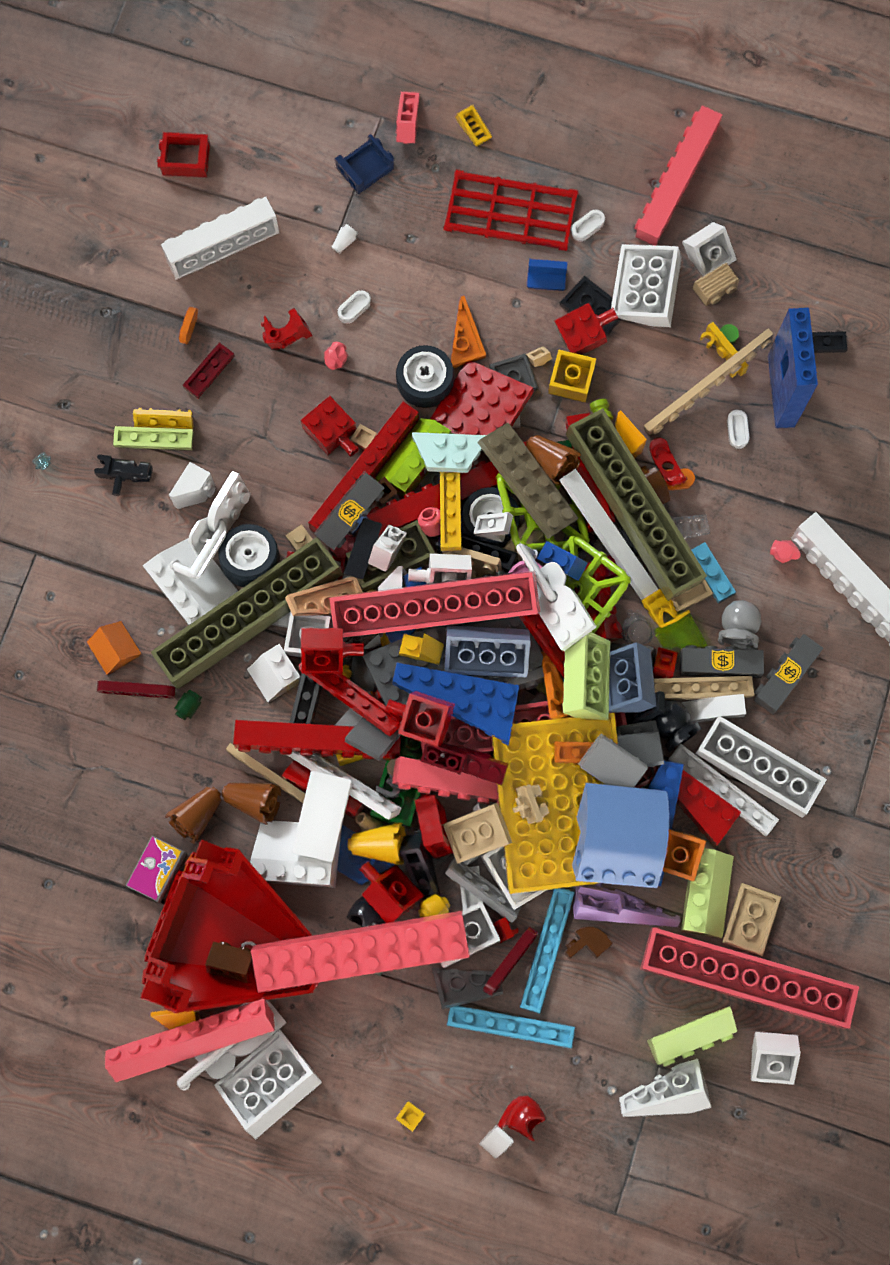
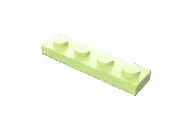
[113,426,194,450]

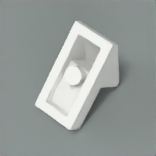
[473,512,513,542]

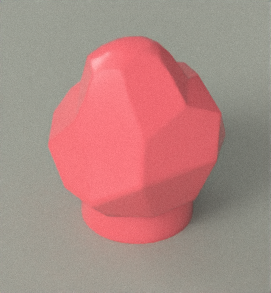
[324,342,348,370]
[330,535,356,558]
[770,540,801,563]

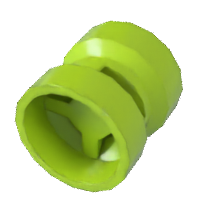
[589,399,613,420]

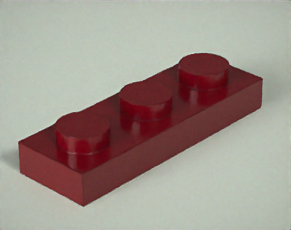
[182,342,235,399]

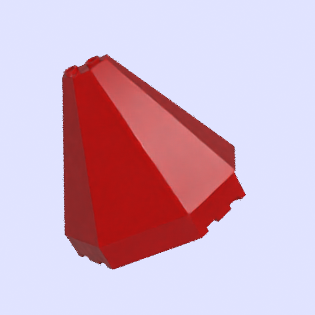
[140,840,319,1014]

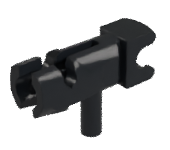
[94,454,153,496]

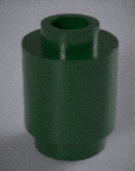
[174,689,202,721]

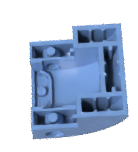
[572,783,669,888]

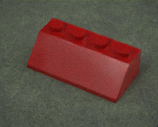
[282,760,365,819]

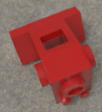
[261,308,313,349]

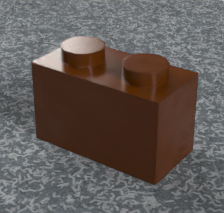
[205,942,253,983]

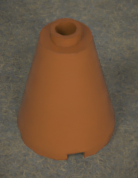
[526,435,581,486]
[222,782,281,825]
[165,787,222,844]

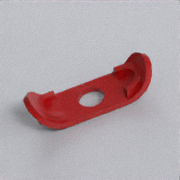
[649,437,688,487]

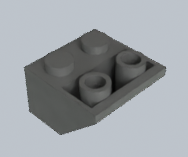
[616,720,664,767]

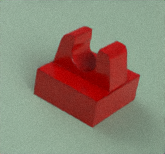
[493,917,519,944]

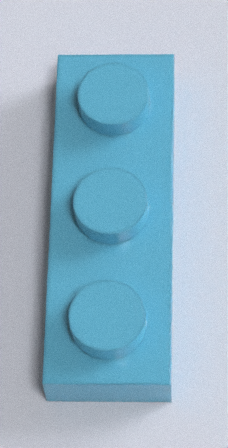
[691,542,736,603]

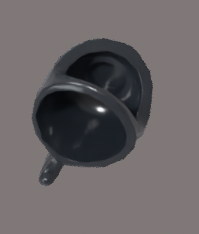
[347,896,386,928]

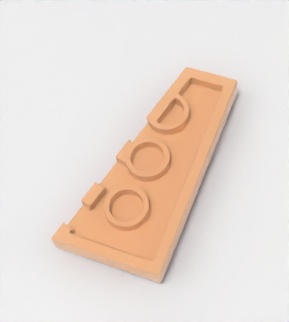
[285,577,363,616]

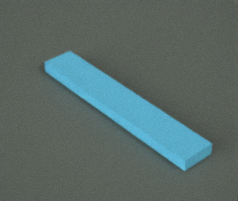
[520,888,575,1014]
[447,1006,575,1048]

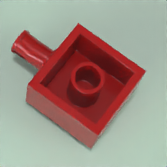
[554,303,618,355]
[300,396,359,457]
[301,628,364,674]
[386,691,455,747]
[359,861,424,923]

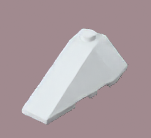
[620,1059,711,1117]

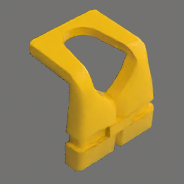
[642,589,690,628]

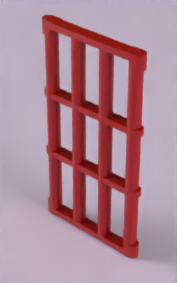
[443,169,578,252]

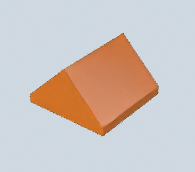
[87,621,142,676]
[662,829,706,881]

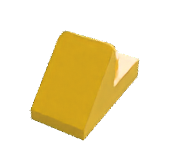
[399,634,444,665]

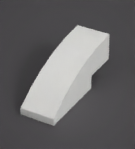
[681,694,746,723]
[479,1125,514,1158]

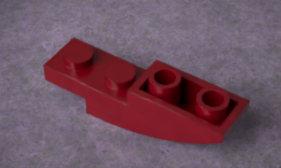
[421,743,509,785]

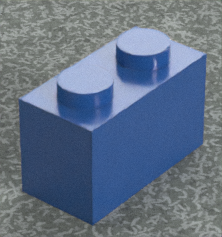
[537,541,588,581]

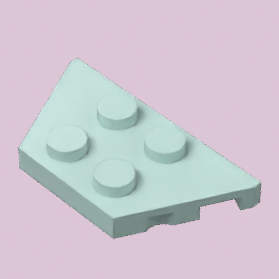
[412,432,486,473]

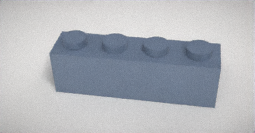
[445,625,530,678]

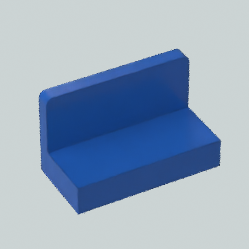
[527,259,567,291]

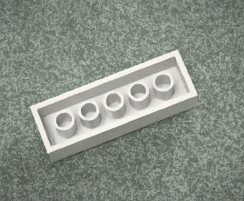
[161,197,279,280]
[695,716,827,818]

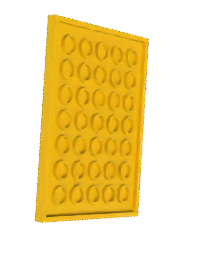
[492,713,618,894]

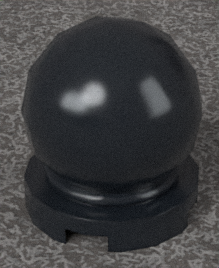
[651,700,702,752]

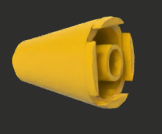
[348,823,406,865]

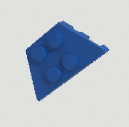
[337,825,396,886]

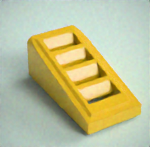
[455,105,492,147]

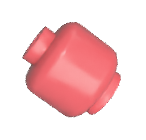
[418,507,441,537]

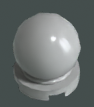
[718,600,761,650]

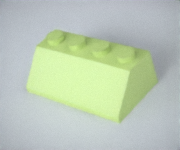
[563,632,610,720]
[681,848,734,939]
[647,1007,737,1067]

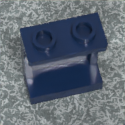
[335,134,394,194]

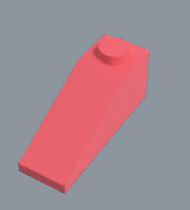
[396,92,419,144]

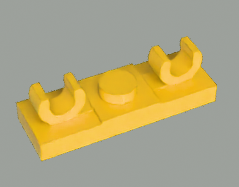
[700,322,749,378]
[133,408,194,429]

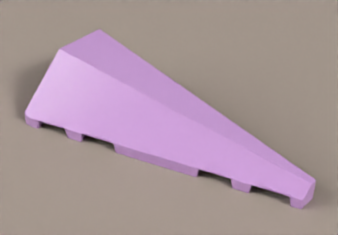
[572,883,681,927]

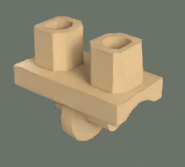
[512,784,549,824]

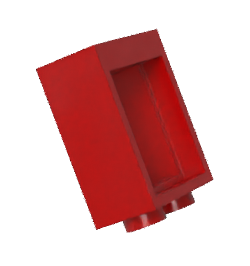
[157,132,210,178]
[415,794,453,858]

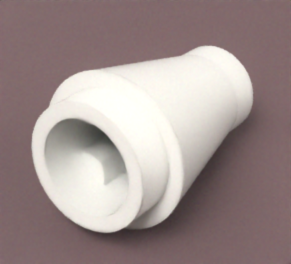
[331,224,358,254]

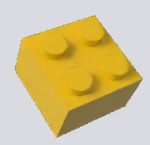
[548,350,596,403]

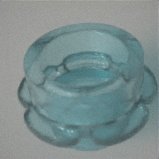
[32,452,51,470]

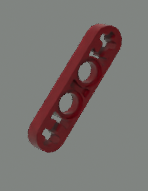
[96,680,176,699]
[483,927,539,996]

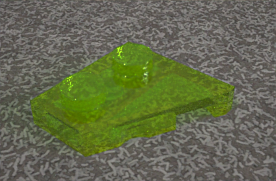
[653,613,708,649]

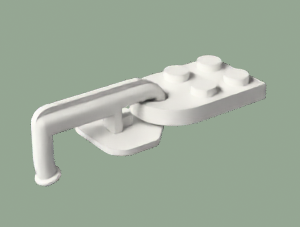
[170,471,251,579]
[516,544,597,651]
[177,1000,287,1090]

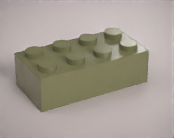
[346,520,435,593]

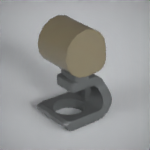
[376,759,400,799]

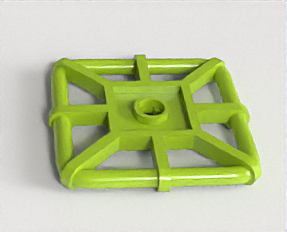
[496,473,590,551]
[562,535,631,634]

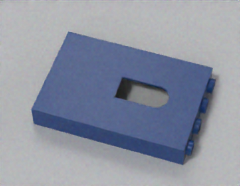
[768,307,818,428]

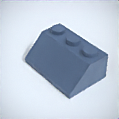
[609,642,656,712]

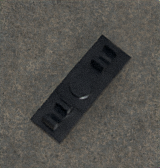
[625,691,672,725]

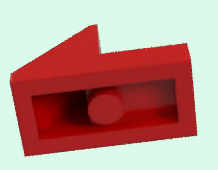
[653,647,678,679]

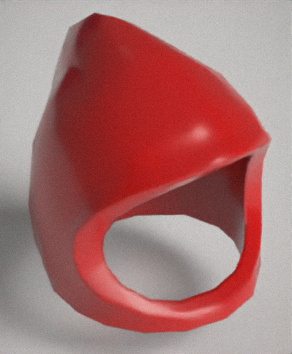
[497,1096,546,1142]

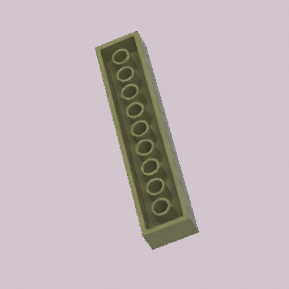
[565,408,707,601]
[151,537,343,690]

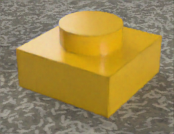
[396,1101,425,1132]

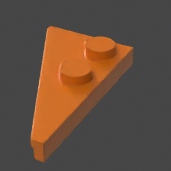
[451,296,486,368]
[541,652,572,719]

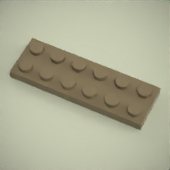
[477,422,578,539]

